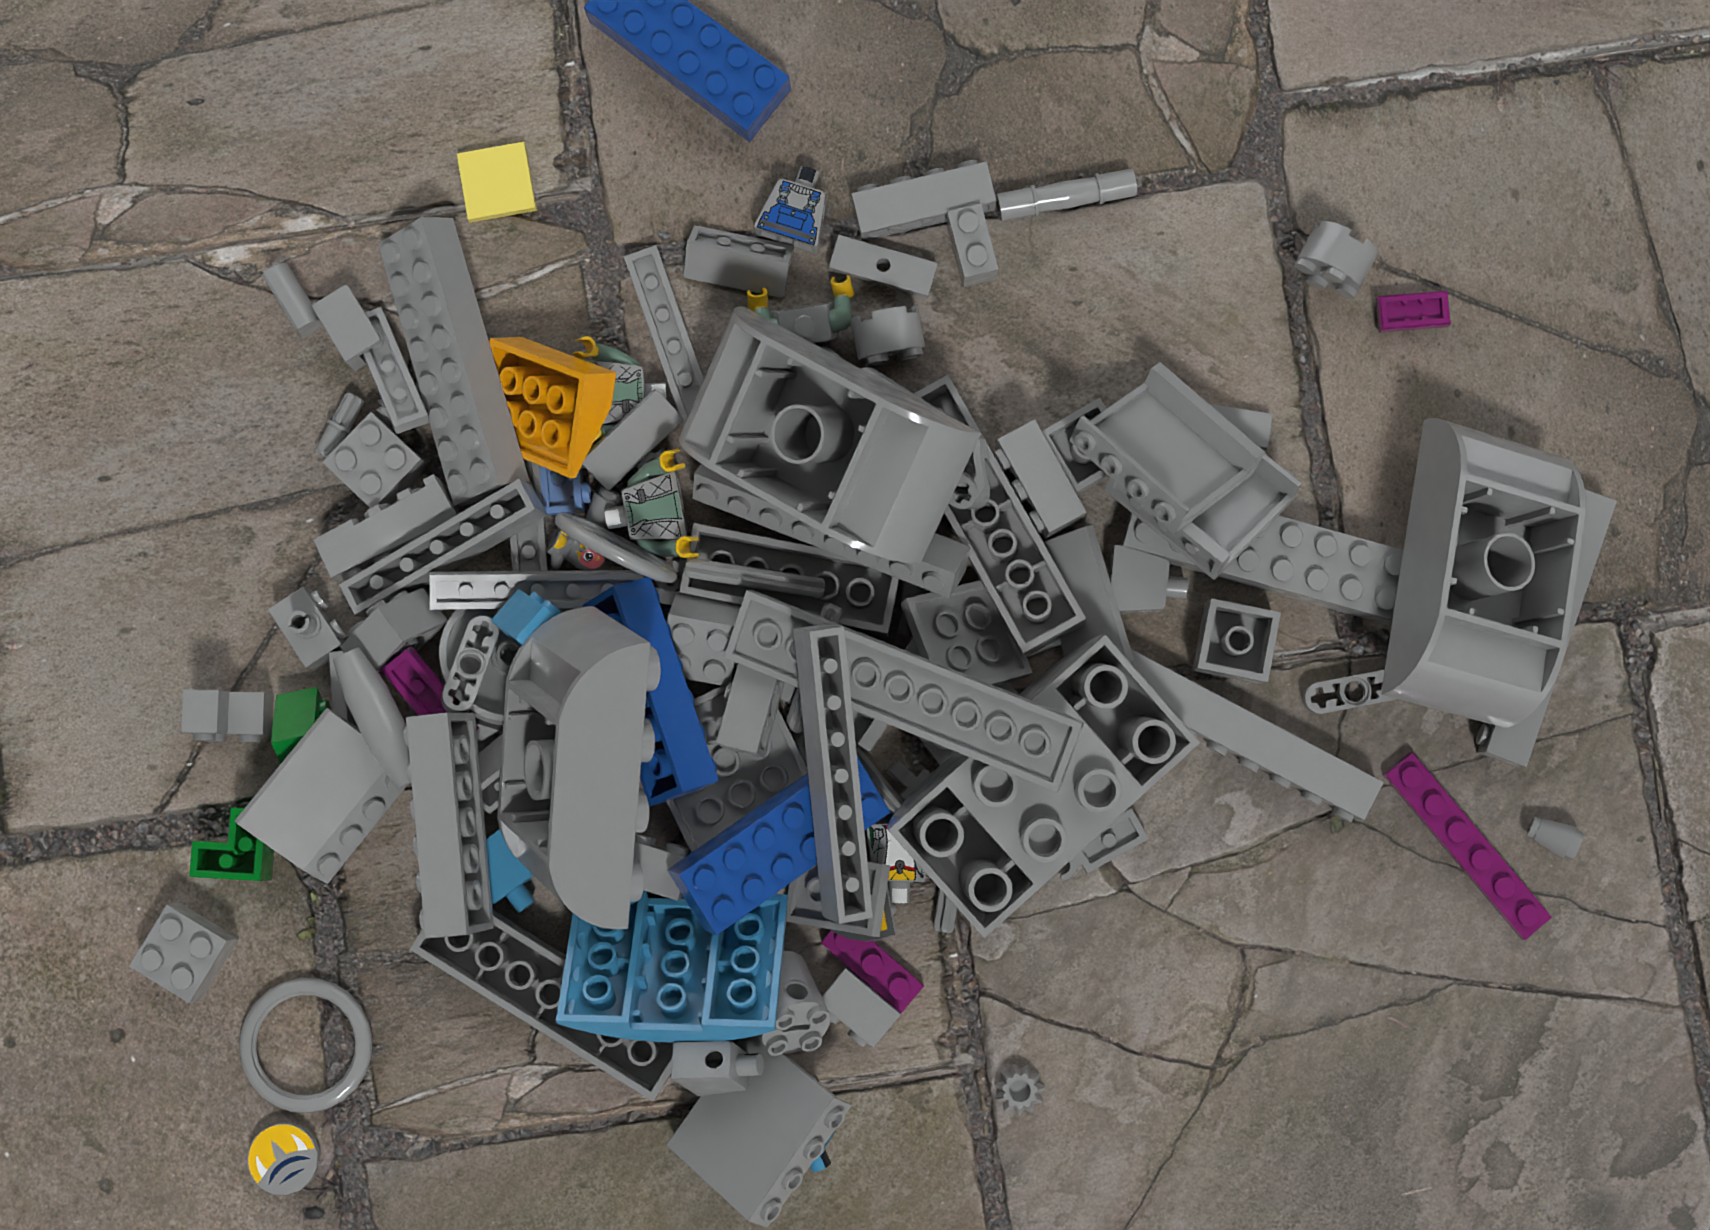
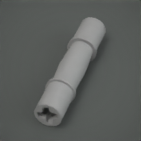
[996,168,1137,221]

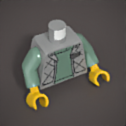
[747,275,854,343]
[573,336,668,442]
[604,449,699,558]

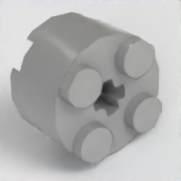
[1294,221,1379,299]
[850,305,926,368]

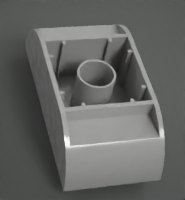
[679,307,981,564]
[1381,418,1586,728]
[497,606,661,929]
[887,635,1200,938]

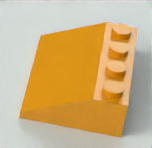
[489,337,616,478]

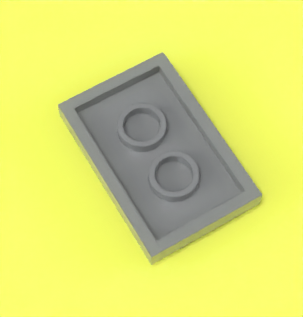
[786,862,890,937]

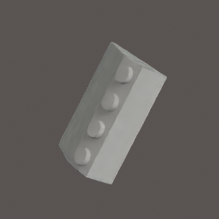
[235,708,407,884]

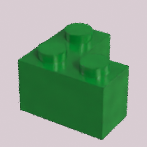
[271,687,331,764]
[189,807,274,881]

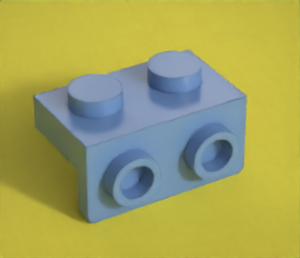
[539,464,591,516]

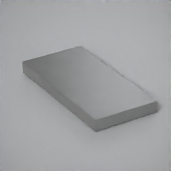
[1043,525,1134,662]

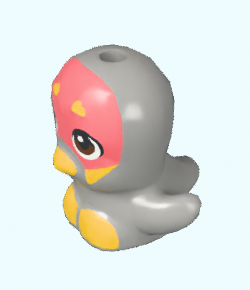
[546,527,606,571]

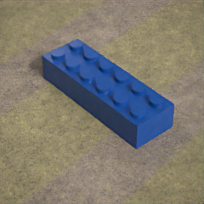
[584,0,791,143]
[583,577,719,807]
[667,757,890,935]

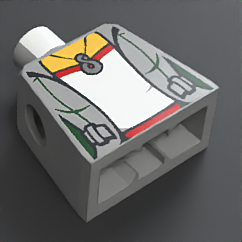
[866,824,926,903]

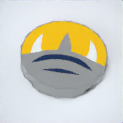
[247,1122,321,1195]

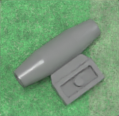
[333,647,410,789]

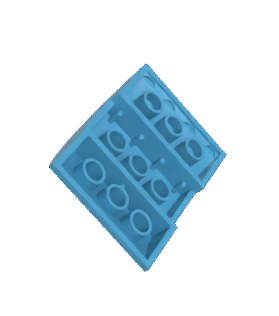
[556,891,788,1043]

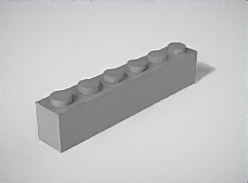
[339,479,548,618]

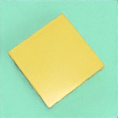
[457,142,537,223]

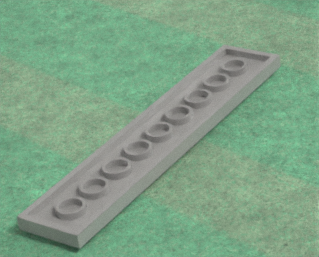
[724,589,1085,792]

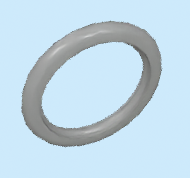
[555,513,677,583]
[239,977,373,1113]

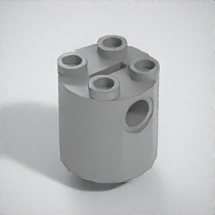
[760,951,830,1056]

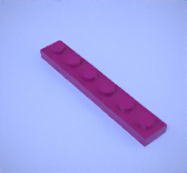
[1383,752,1552,940]

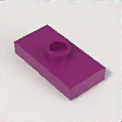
[1375,291,1451,333]

